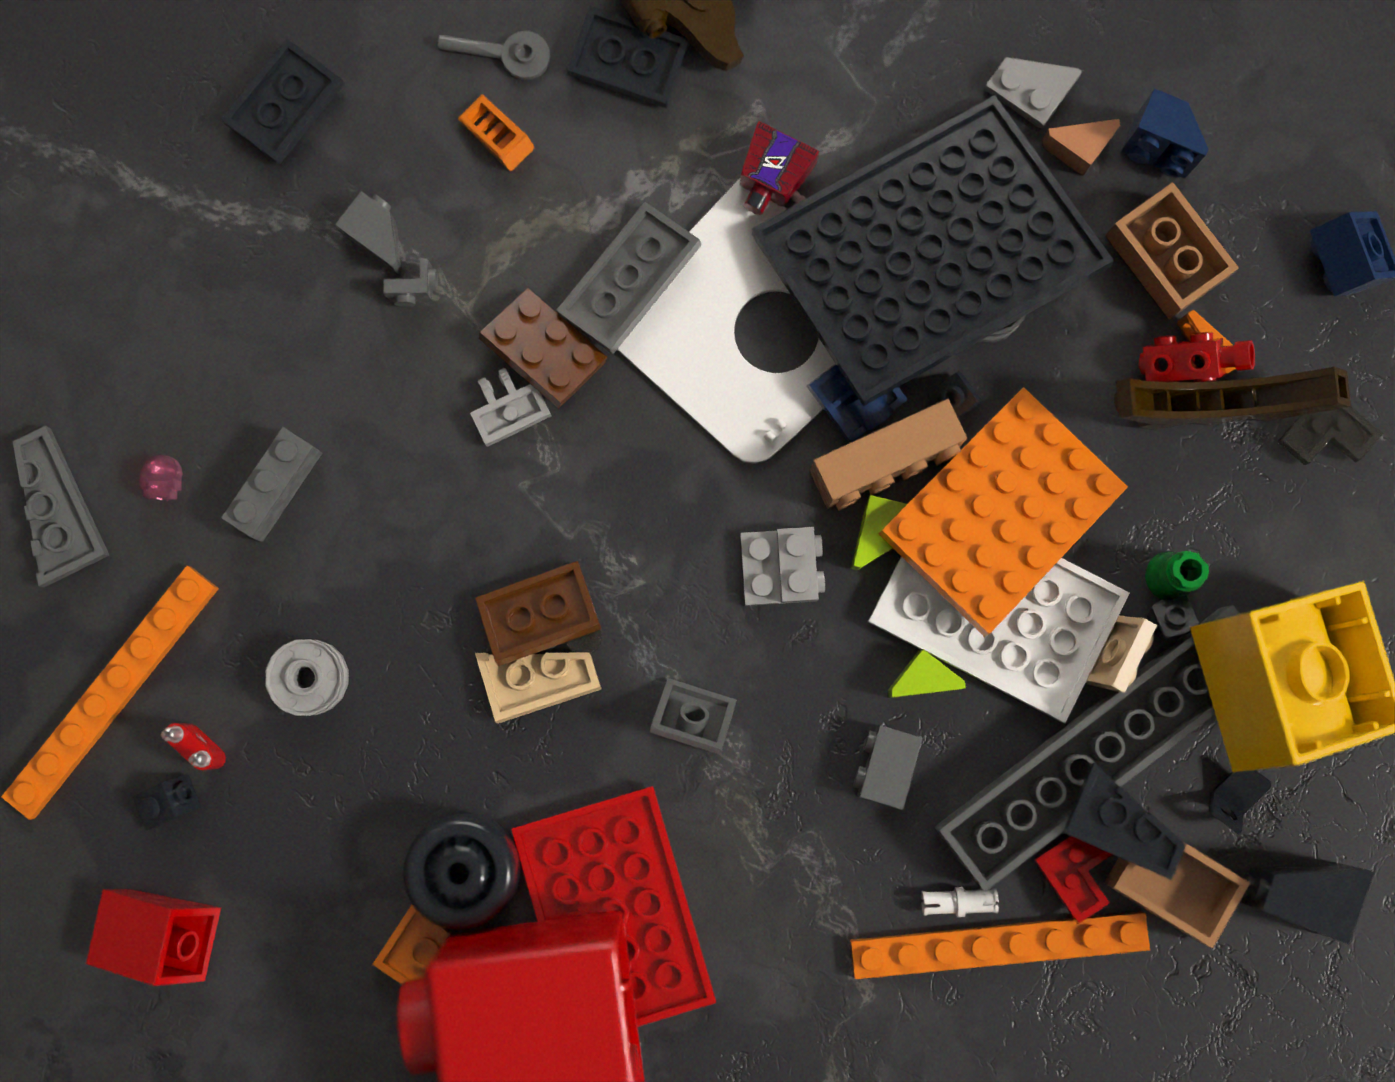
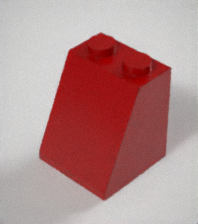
[86,889,221,986]

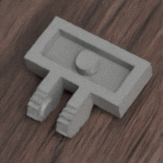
[470,368,551,447]

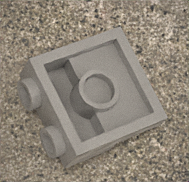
[740,527,825,606]

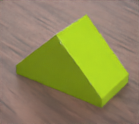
[888,649,966,698]

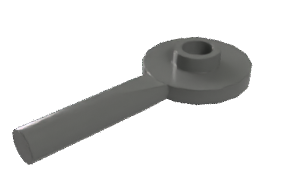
[438,31,550,80]

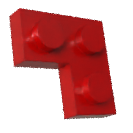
[1034,836,1113,924]

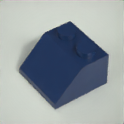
[1309,211,1395,297]

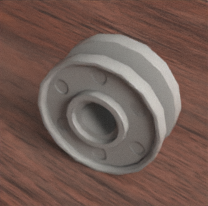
[266,639,349,716]

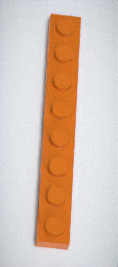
[1,565,219,820]
[850,911,1150,979]

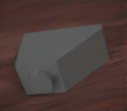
[335,191,403,275]

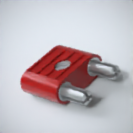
[161,723,226,770]

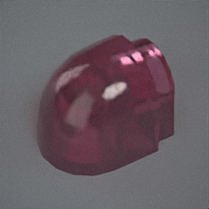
[139,454,182,500]

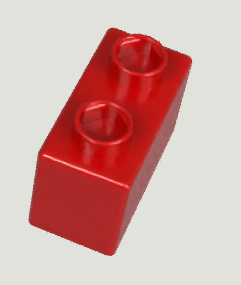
[398,911,645,1082]

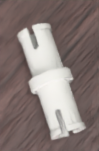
[921,887,999,917]

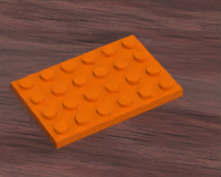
[879,387,1128,637]

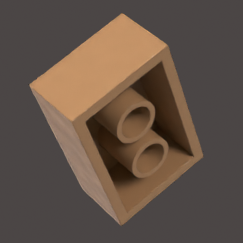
[1105,182,1239,320]

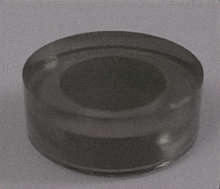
[566,630,603,655]

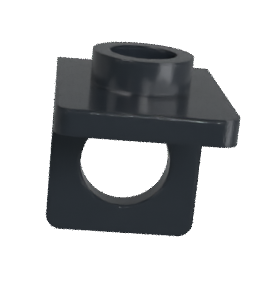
[1209,770,1272,834]

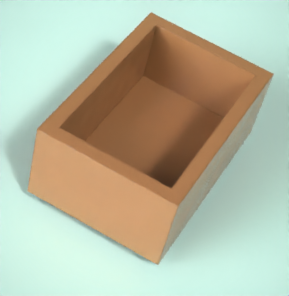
[1104,843,1250,949]

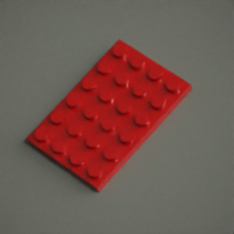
[511,786,716,1027]

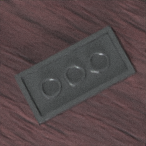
[556,202,702,354]

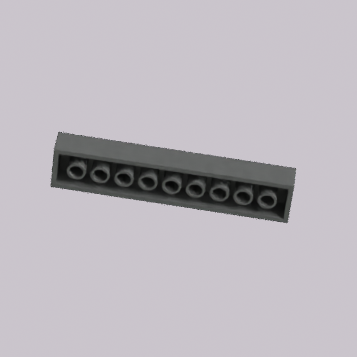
[933,605,1239,892]

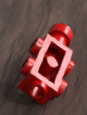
[1139,332,1255,382]

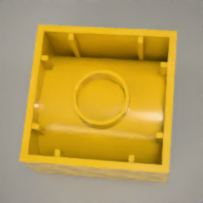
[1190,581,1395,772]

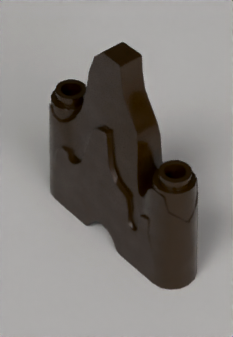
[620,0,744,71]

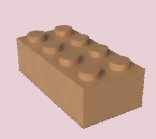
[809,399,968,511]

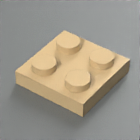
[1085,616,1157,693]

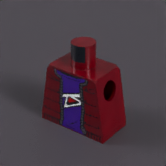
[740,121,820,215]

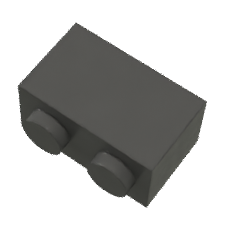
[853,725,923,810]

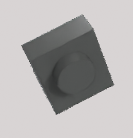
[384,258,438,307]

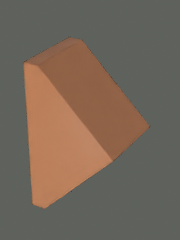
[1042,119,1120,176]

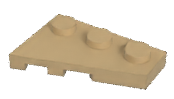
[475,652,601,724]

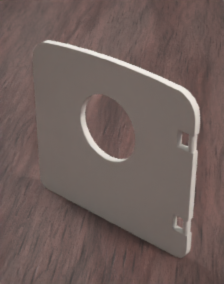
[617,179,835,464]

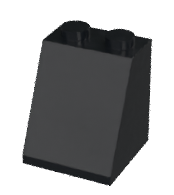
[1239,863,1374,944]

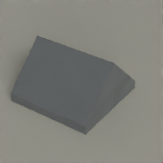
[649,678,737,755]

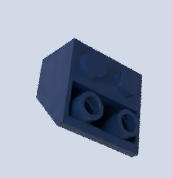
[1121,89,1208,178]

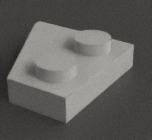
[984,57,1082,129]

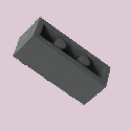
[221,427,322,542]

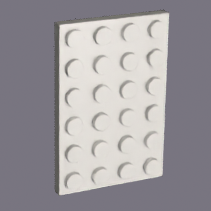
[868,556,1130,723]

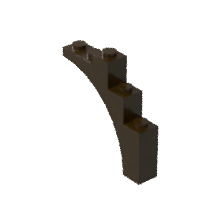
[1114,367,1351,430]

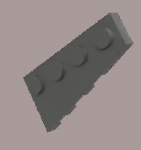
[12,426,109,587]

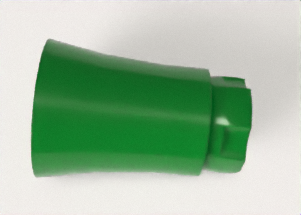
[1145,551,1209,600]

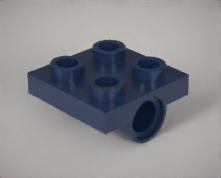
[806,364,908,443]

